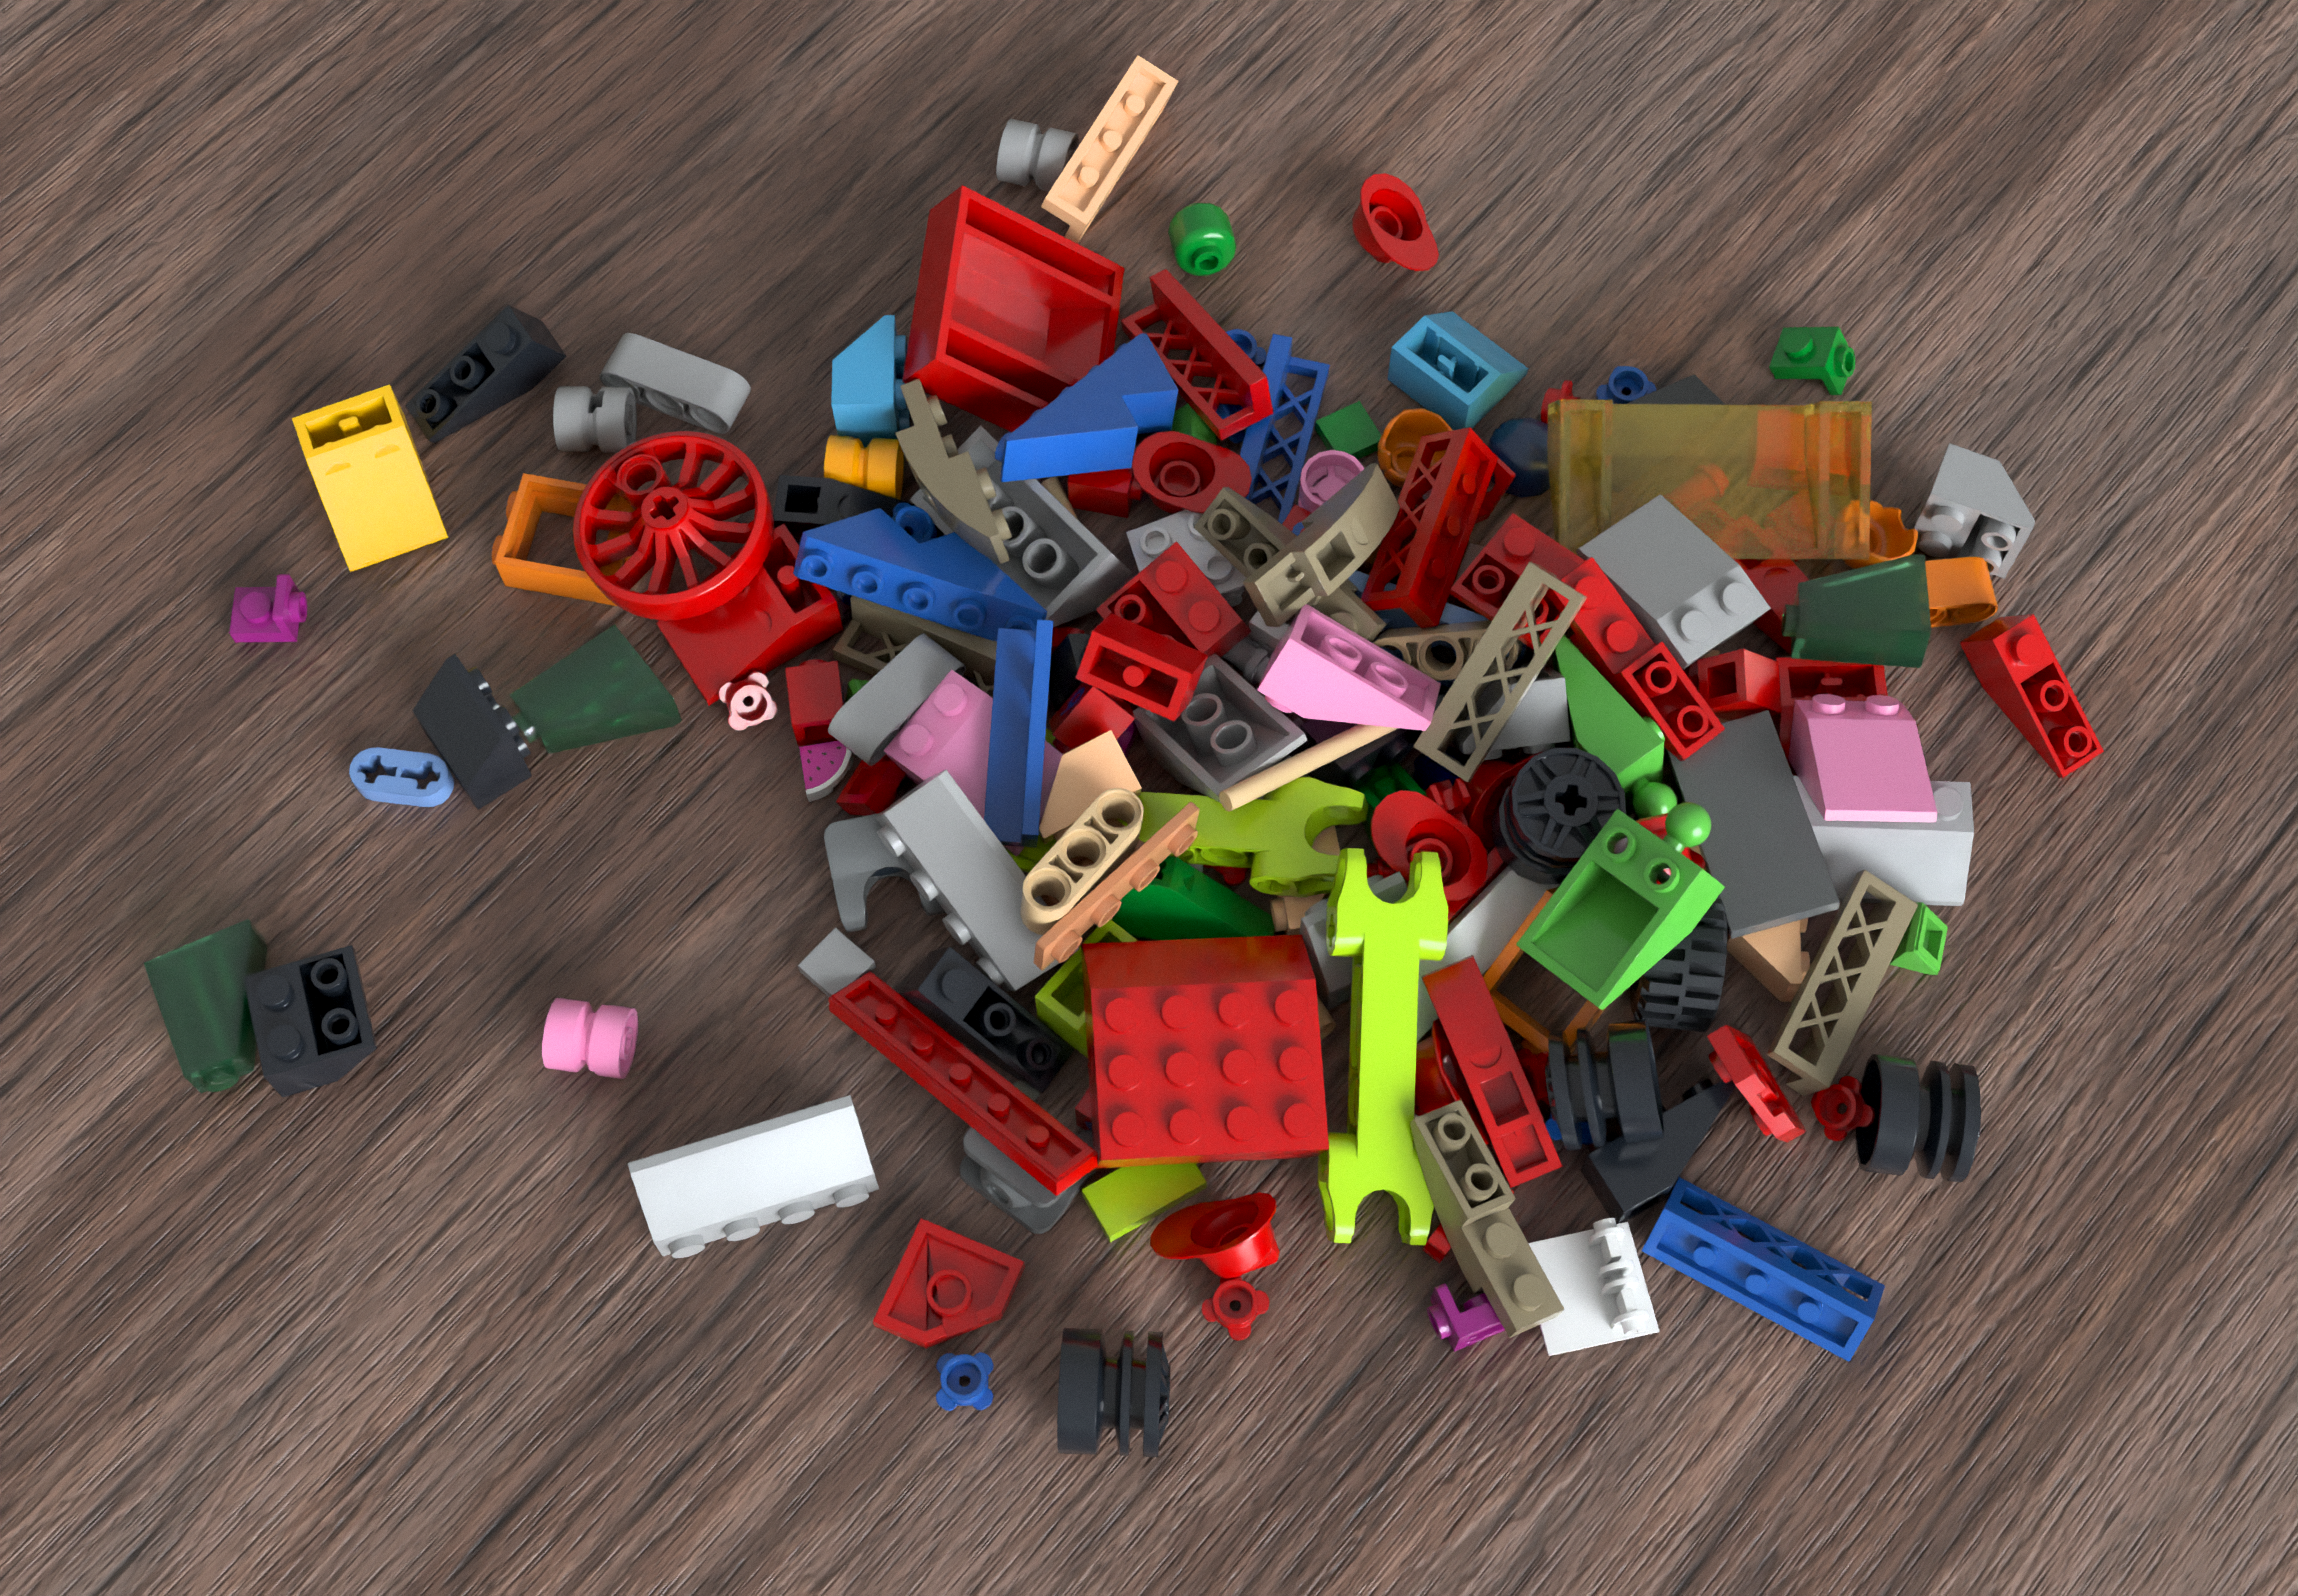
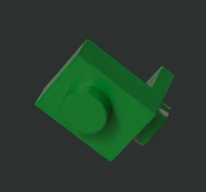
[1769,327,1855,395]

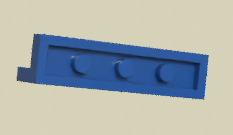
[1240,334,1330,524]
[984,619,1053,848]
[1642,1177,1885,1362]

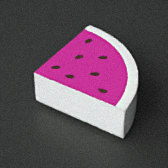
[799,741,854,802]

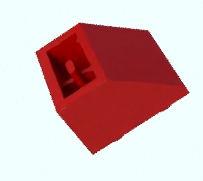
[1450,513,1585,650]
[1096,541,1252,658]
[1771,655,1888,776]

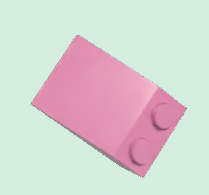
[1257,604,1441,731]
[883,669,1063,857]
[1788,694,1937,822]

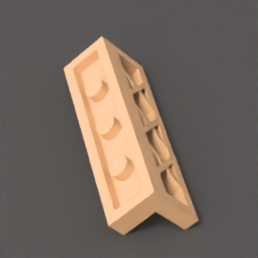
[1041,55,1178,244]

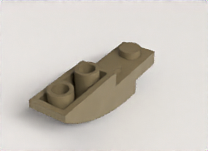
[895,379,1012,564]
[1242,463,1400,627]
[1194,487,1387,642]
[1410,1100,1565,1338]

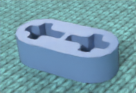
[349,747,454,807]

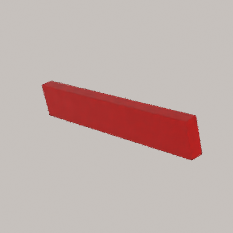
[829,971,1098,1196]

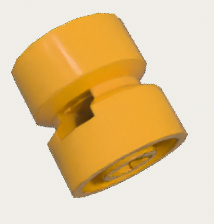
[824,435,904,500]

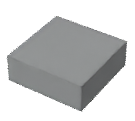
[798,927,876,997]

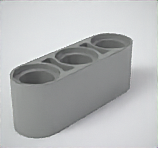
[599,333,751,434]
[828,633,966,766]

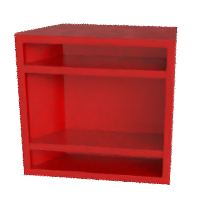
[902,185,1125,432]
[1081,935,1329,1168]

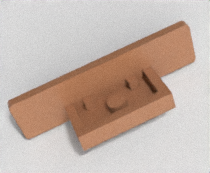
[1033,802,1200,971]

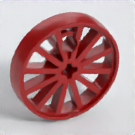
[573,431,774,620]

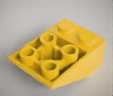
[292,384,448,572]

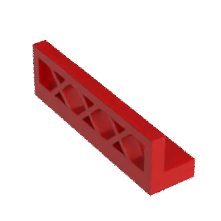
[1121,269,1273,441]
[1361,427,1498,629]

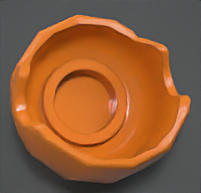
[1378,408,1452,488]
[1833,500,1918,570]

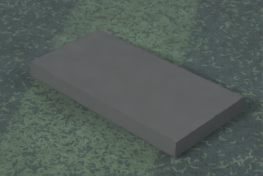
[1664,710,1840,939]

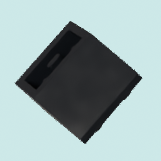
[412,654,532,810]
[243,945,377,1097]

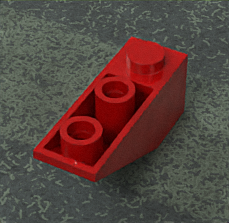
[1960,614,2104,778]

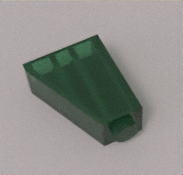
[1781,554,1931,668]
[510,624,682,754]
[144,919,267,1093]

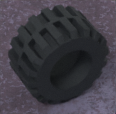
[1630,895,1727,1032]

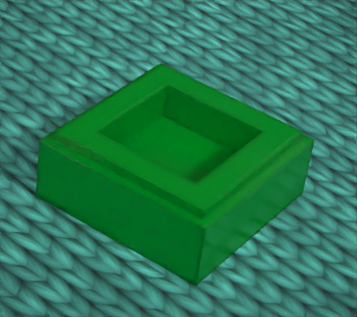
[1315,401,1381,460]

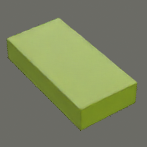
[1081,1163,1207,1243]

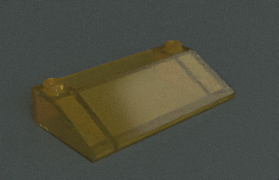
[1547,399,1872,560]

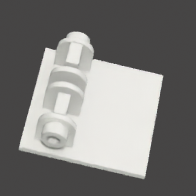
[1126,510,1247,607]
[1528,1218,1659,1356]

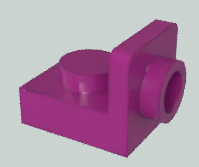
[229,574,307,643]
[1427,1283,1505,1352]

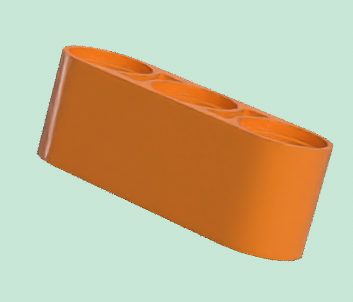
[1839,557,1998,634]

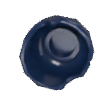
[1488,417,1563,498]

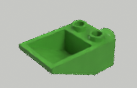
[1552,635,1677,819]
[1516,802,1725,1011]

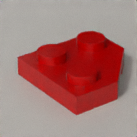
[1707,1025,1807,1142]
[873,1218,1025,1349]

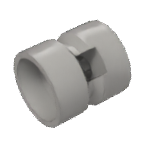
[996,118,1079,192]
[553,386,637,453]

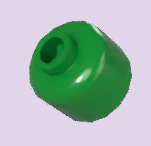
[1168,203,1236,276]

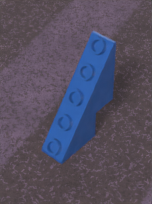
[995,333,1178,482]
[793,508,1048,641]

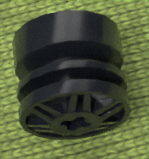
[1491,748,1626,884]
[1545,1019,1665,1151]
[1856,1054,1981,1182]
[1057,1328,1171,1457]

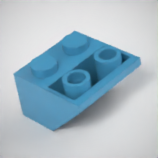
[1387,311,1529,430]
[831,315,911,447]

